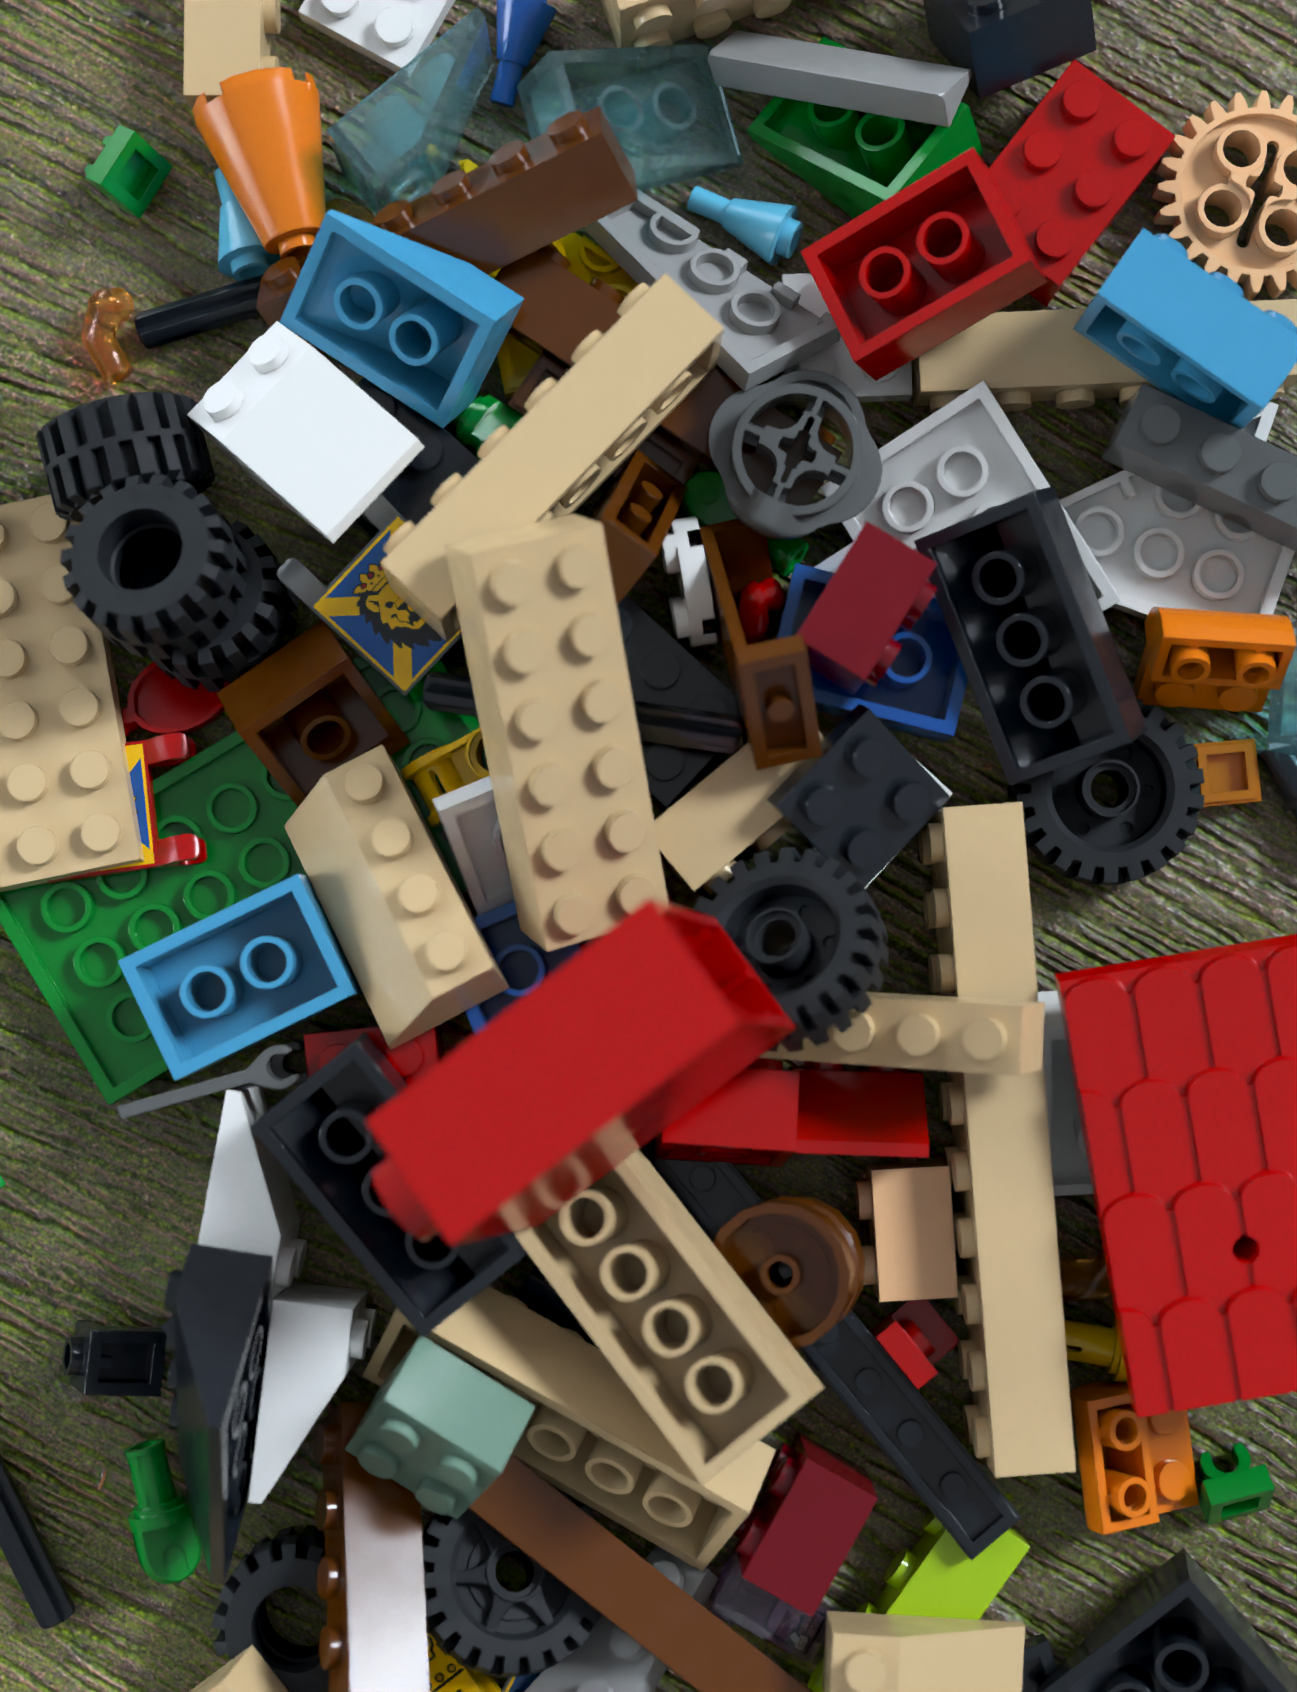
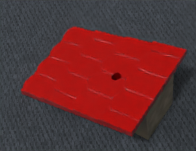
[1054,934,1297,1418]

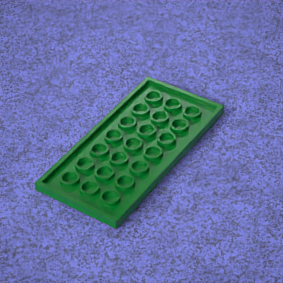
[0,656,489,1105]

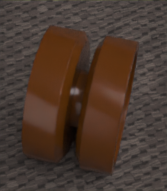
[713,1194,865,1349]

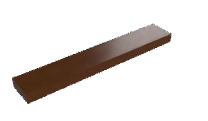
[468,1454,811,1692]

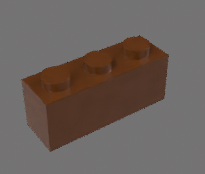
[587,449,688,606]

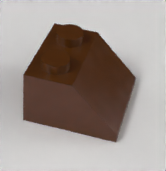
[216,620,410,807]

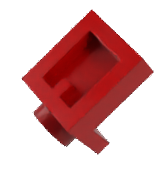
[870,1299,959,1389]

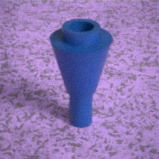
[489,0,557,108]

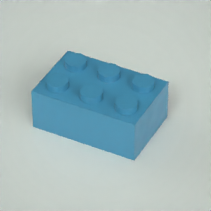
[1073,228,1297,430]
[118,874,363,1081]

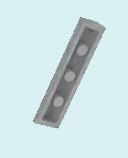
[707,30,972,127]

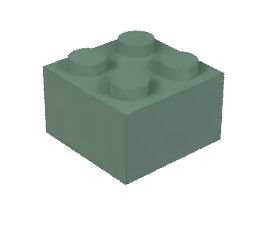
[344,1335,535,1520]

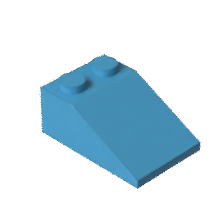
[279,209,525,428]

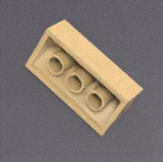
[284,744,509,1049]

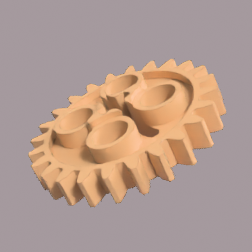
[1151,90,1297,301]

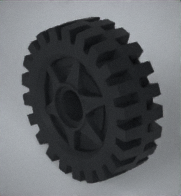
[1008,699,1205,885]
[693,847,889,1052]
[422,1485,601,1677]

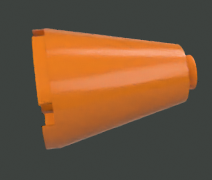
[192,67,326,260]

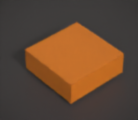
[1193,738,1262,808]

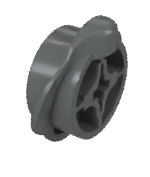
[709,370,882,540]

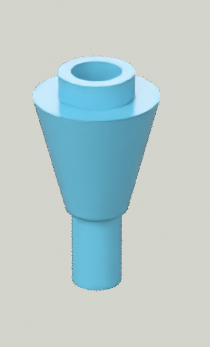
[214,168,280,282]
[687,186,803,266]

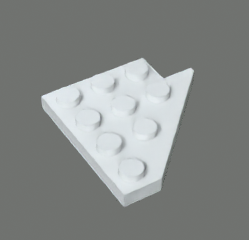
[814,380,1121,612]
[1059,402,1295,620]

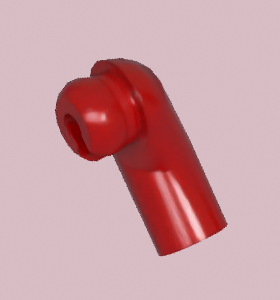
[738,577,786,646]

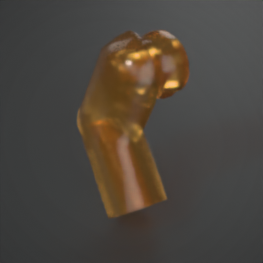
[81,287,134,385]

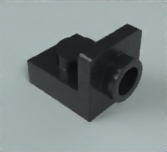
[62,1320,167,1397]

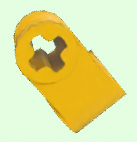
[401,727,490,828]

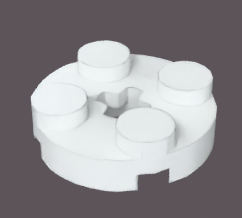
[660,516,717,647]

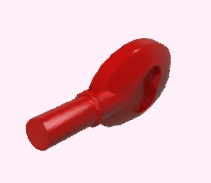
[121,661,230,737]

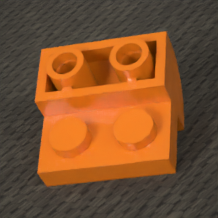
[1133,607,1296,712]
[1070,1381,1199,1535]

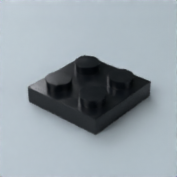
[767,704,951,888]

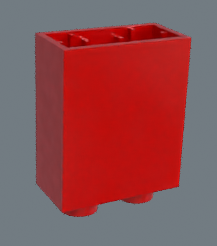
[365,898,797,1246]

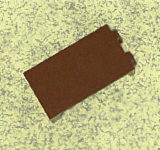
[699,518,822,771]

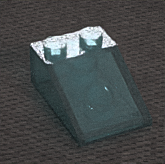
[326,7,494,214]
[517,44,743,191]

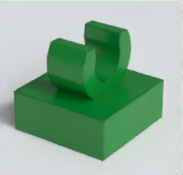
[84,125,173,219]
[1199,1443,1275,1525]

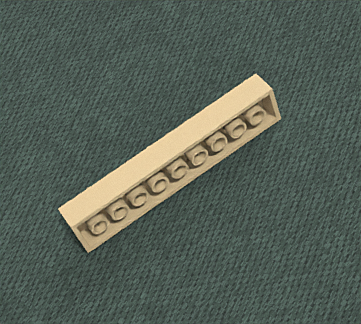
[918,802,1076,1478]

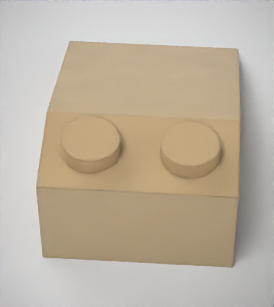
[822,1611,1025,1692]

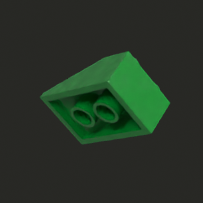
[747,37,984,219]

